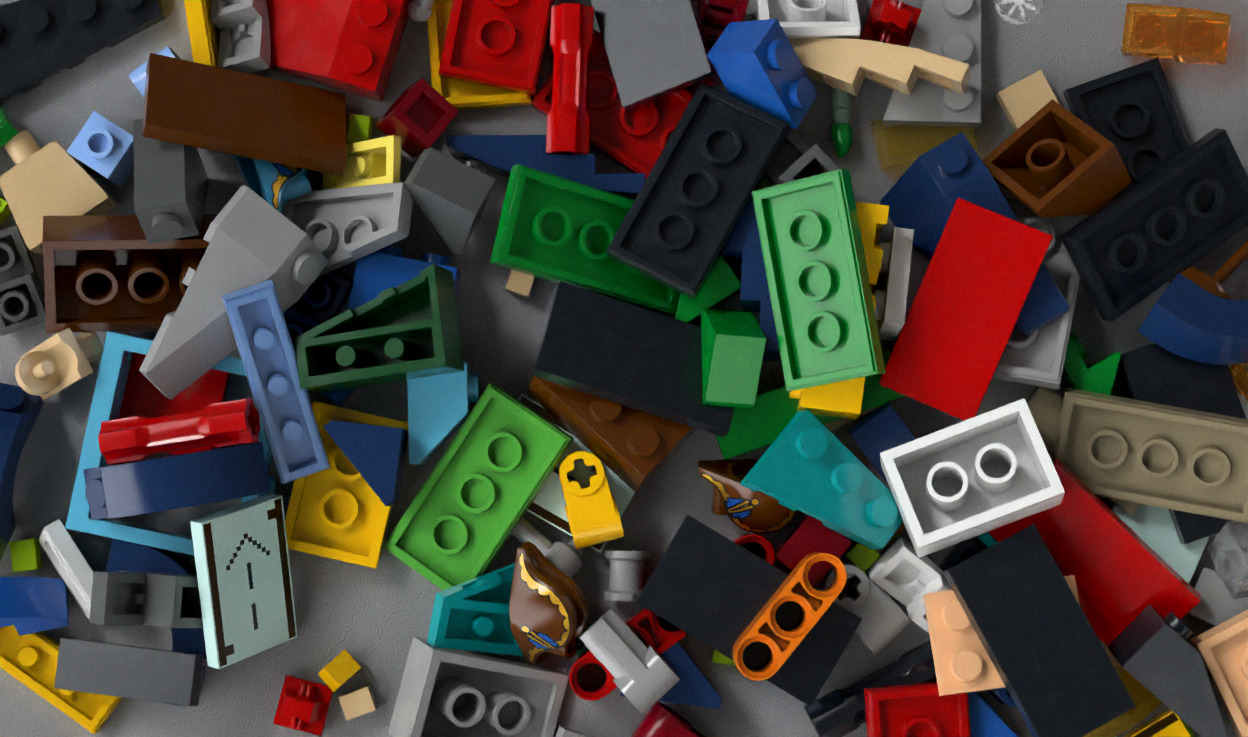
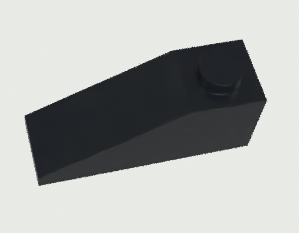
[1107,604,1228,737]

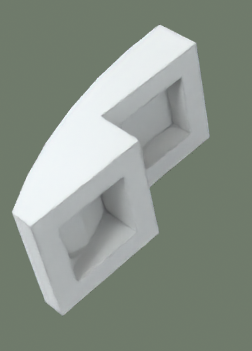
[868,537,952,633]

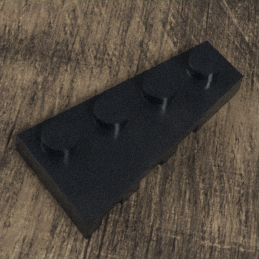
[0,0,165,106]

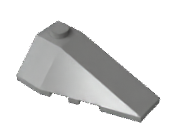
[139,185,329,400]

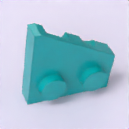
[427,563,524,656]

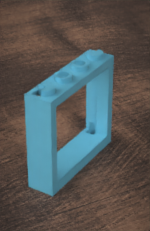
[65,331,276,555]

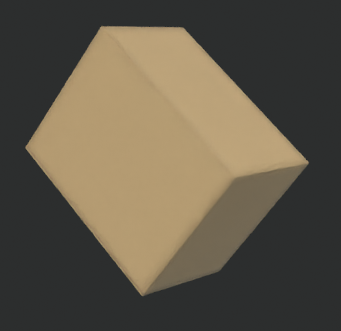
[505,269,536,298]
[338,685,378,721]

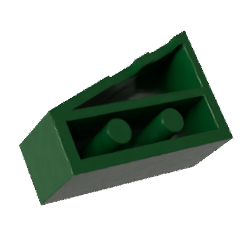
[295,264,464,393]

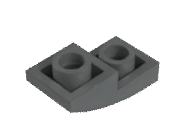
[0,225,46,336]

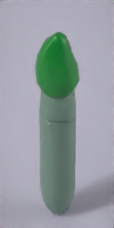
[831,87,853,158]

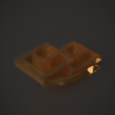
[1121,3,1231,65]

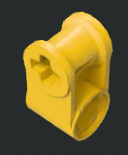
[559,450,624,550]

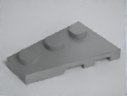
[880,0,981,128]
[282,182,413,278]

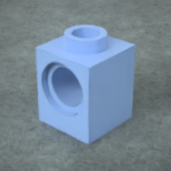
[66,111,134,188]

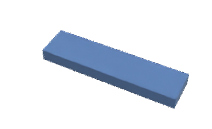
[221,279,330,484]

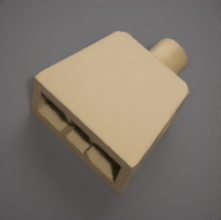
[0,130,121,256]

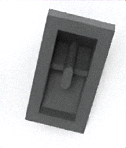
[404,148,496,254]

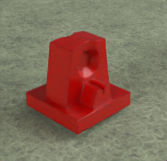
[859,0,921,47]
[273,675,334,736]

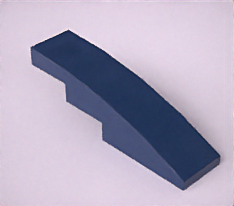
[446,135,645,200]
[723,198,781,361]

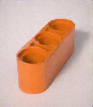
[732,552,847,681]

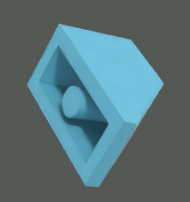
[407,362,480,465]

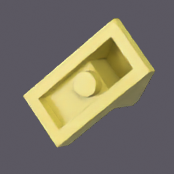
[323,135,401,190]

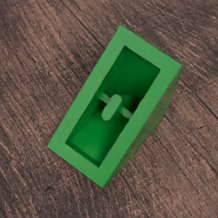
[675,254,741,324]
[701,309,766,409]

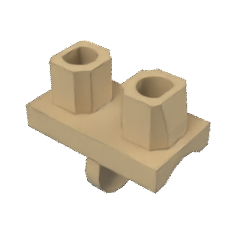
[15,327,103,401]

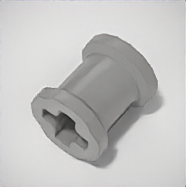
[604,550,649,601]

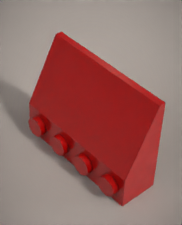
[266,0,413,103]

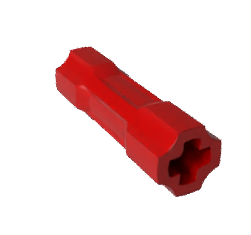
[546,3,594,154]
[98,398,261,465]

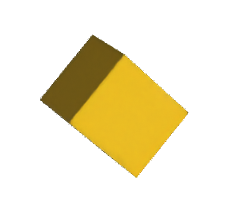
[318,650,361,692]

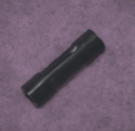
[804,641,937,737]

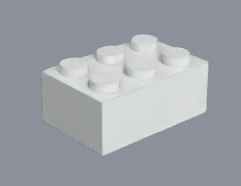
[880,398,1065,558]

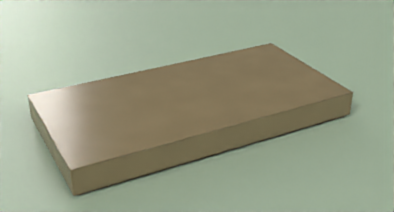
[1052,387,1248,523]

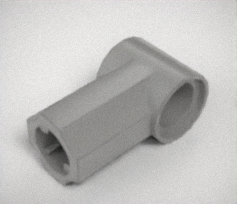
[579,608,681,714]

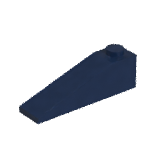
[880,132,1070,335]

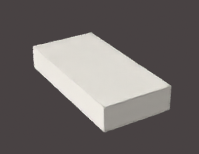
[38,519,94,620]

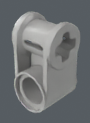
[819,561,912,655]

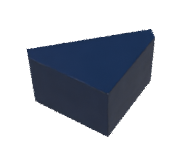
[323,420,407,506]
[620,641,722,709]

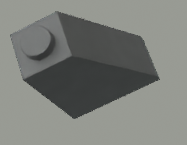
[133,119,209,244]

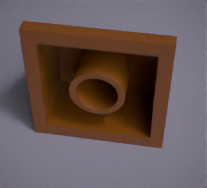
[982,99,1132,218]

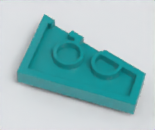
[740,409,903,550]

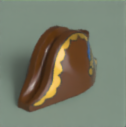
[698,459,798,534]
[509,541,589,665]

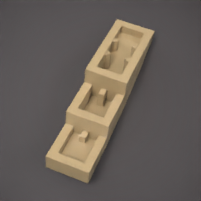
[788,37,971,96]

